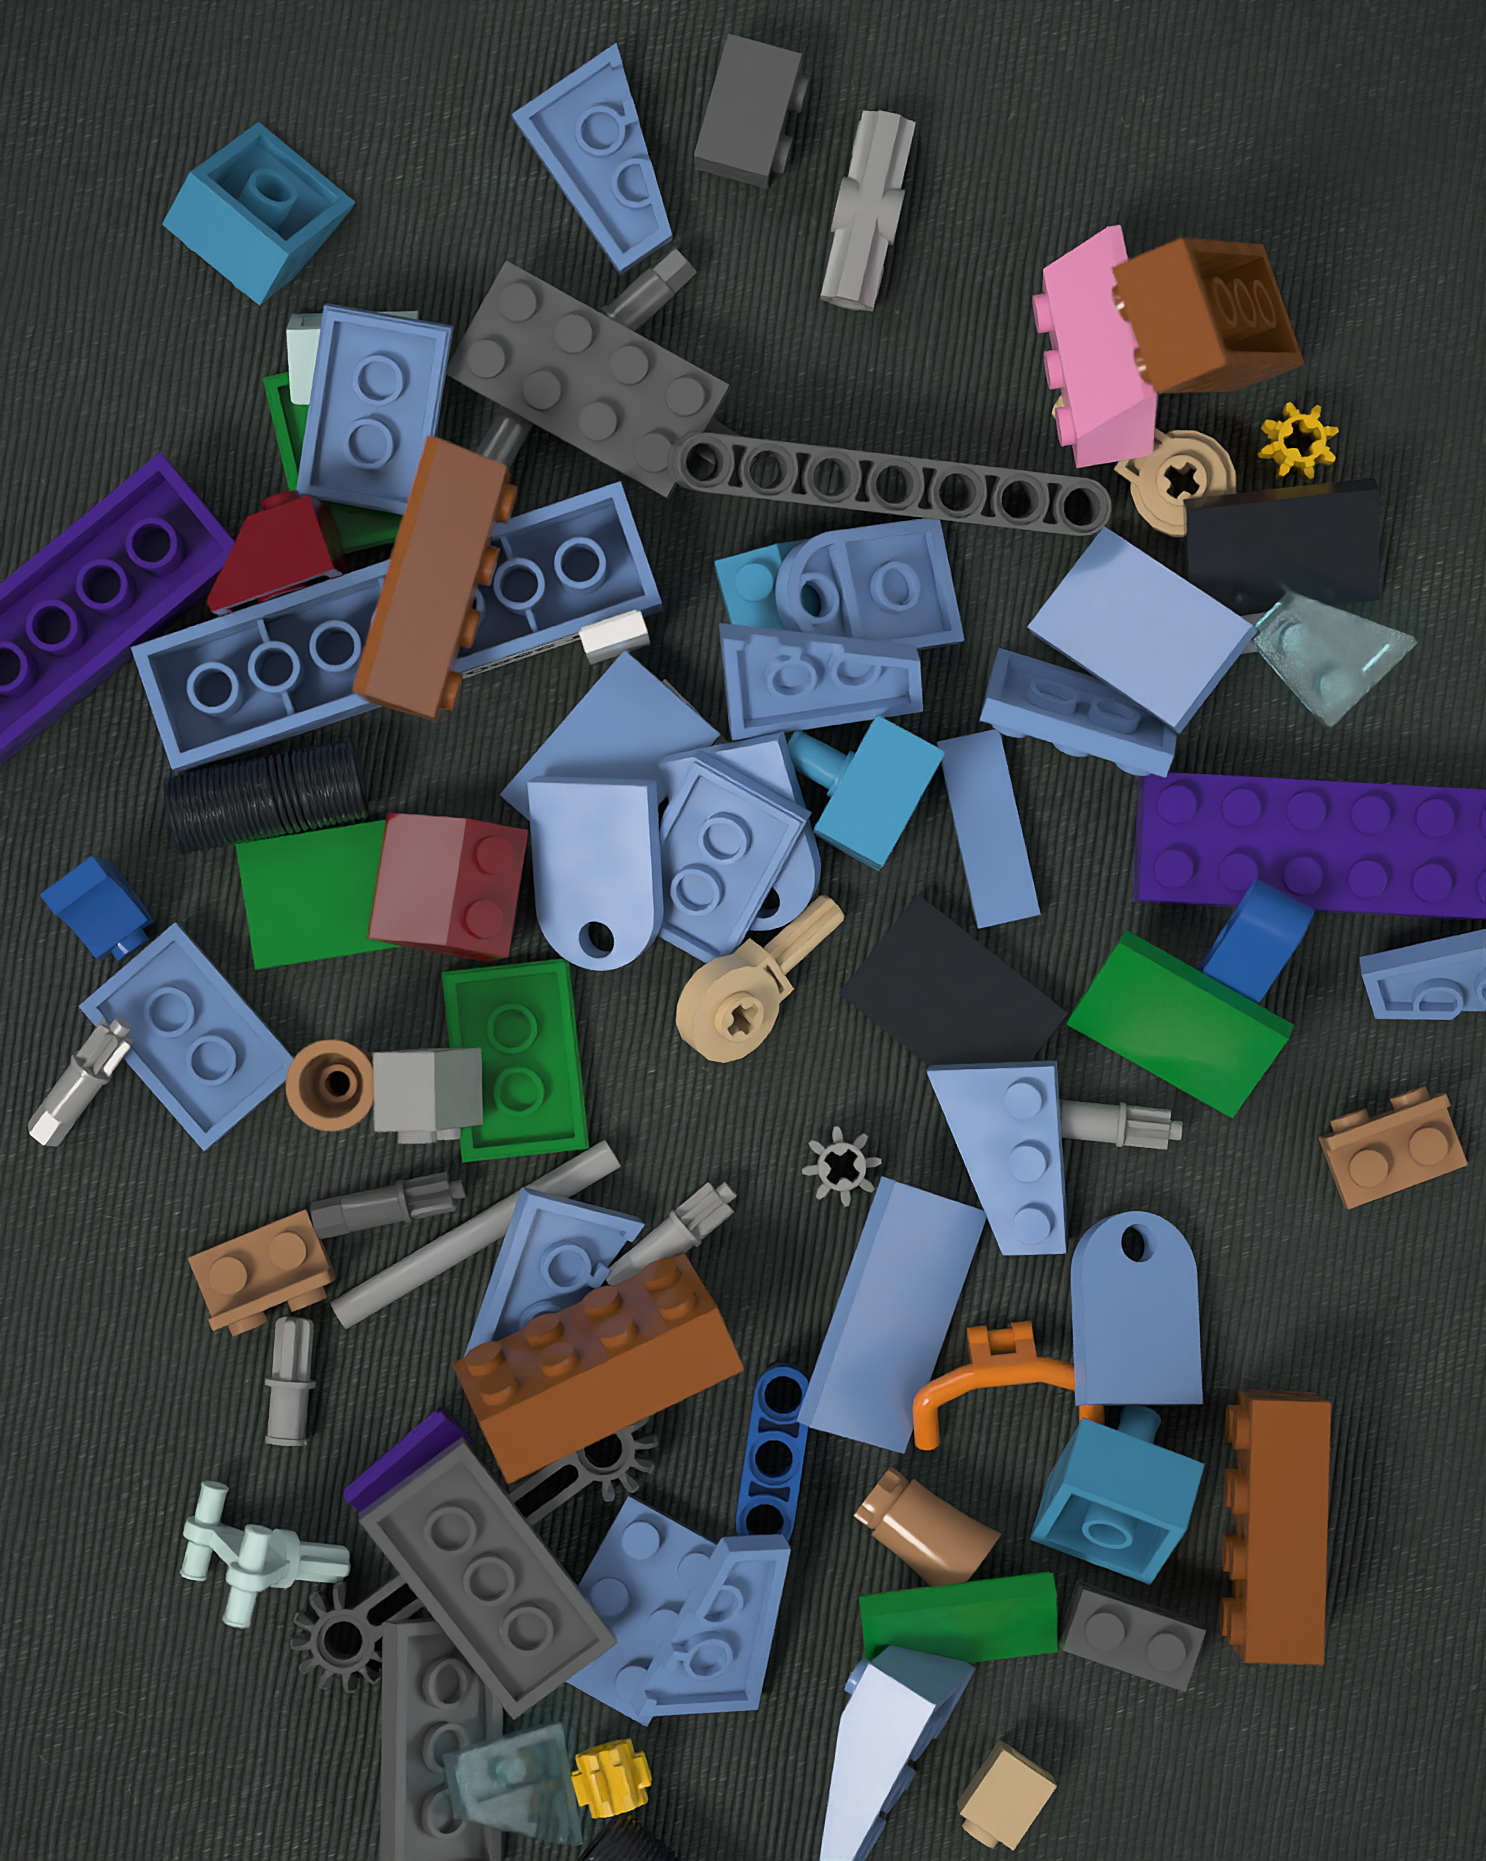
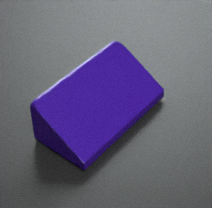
[343,1406,472,1512]

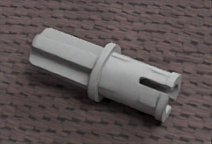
[265,1316,316,1446]

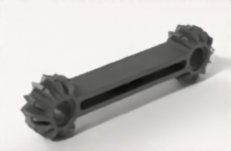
[290,1416,658,1693]

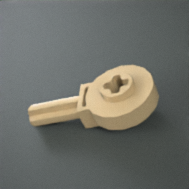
[1052,394,1237,537]
[676,895,845,1063]

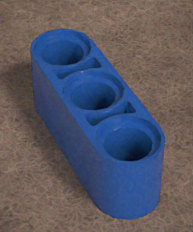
[1196,878,1314,1004]
[736,1362,810,1541]

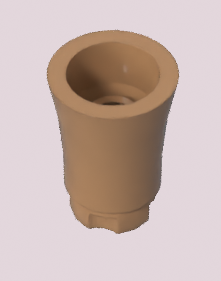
[286,1040,374,1131]
[854,1466,1002,1586]

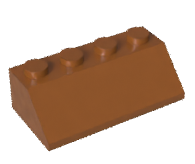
[352,435,518,722]

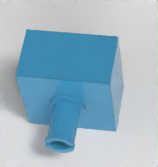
[787,715,945,871]
[1030,1406,1204,1585]

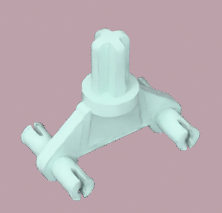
[180,1481,351,1628]

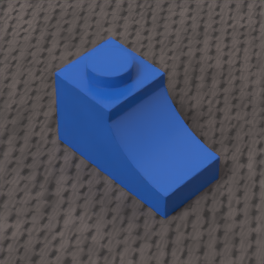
[40,856,156,962]

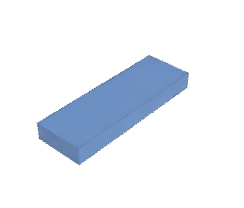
[936,729,1041,929]

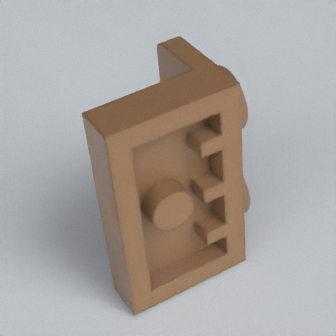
[1318,1086,1468,1210]
[188,1209,337,1337]

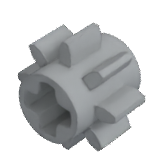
[802,1126,882,1206]

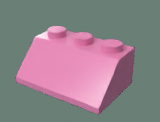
[1032,225,1157,468]

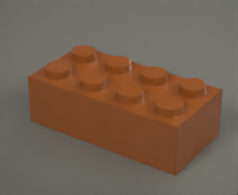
[1111,238,1305,393]
[451,1252,744,1484]
[1220,1389,1331,1665]

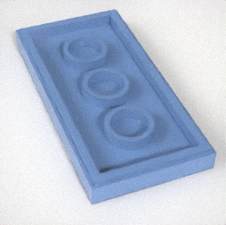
[796,1176,987,1454]

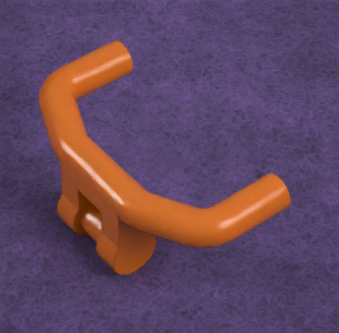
[912,1321,1105,1450]

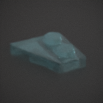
[1250,591,1418,728]
[443,1722,583,1846]

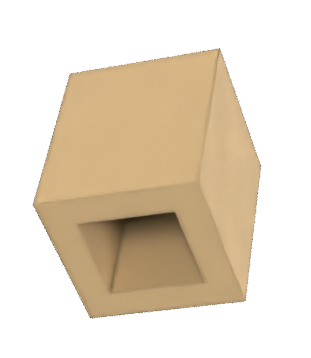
[957,1739,1057,1850]

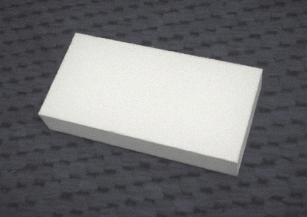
[579,609,650,665]

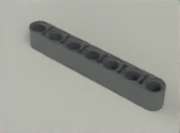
[667,433,1112,536]

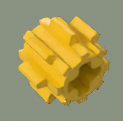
[1258,402,1339,483]
[571,1739,652,1819]

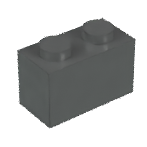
[694,33,810,189]
[1057,1579,1206,1692]

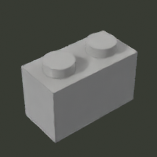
[373,1048,483,1144]

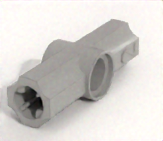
[820,110,916,311]

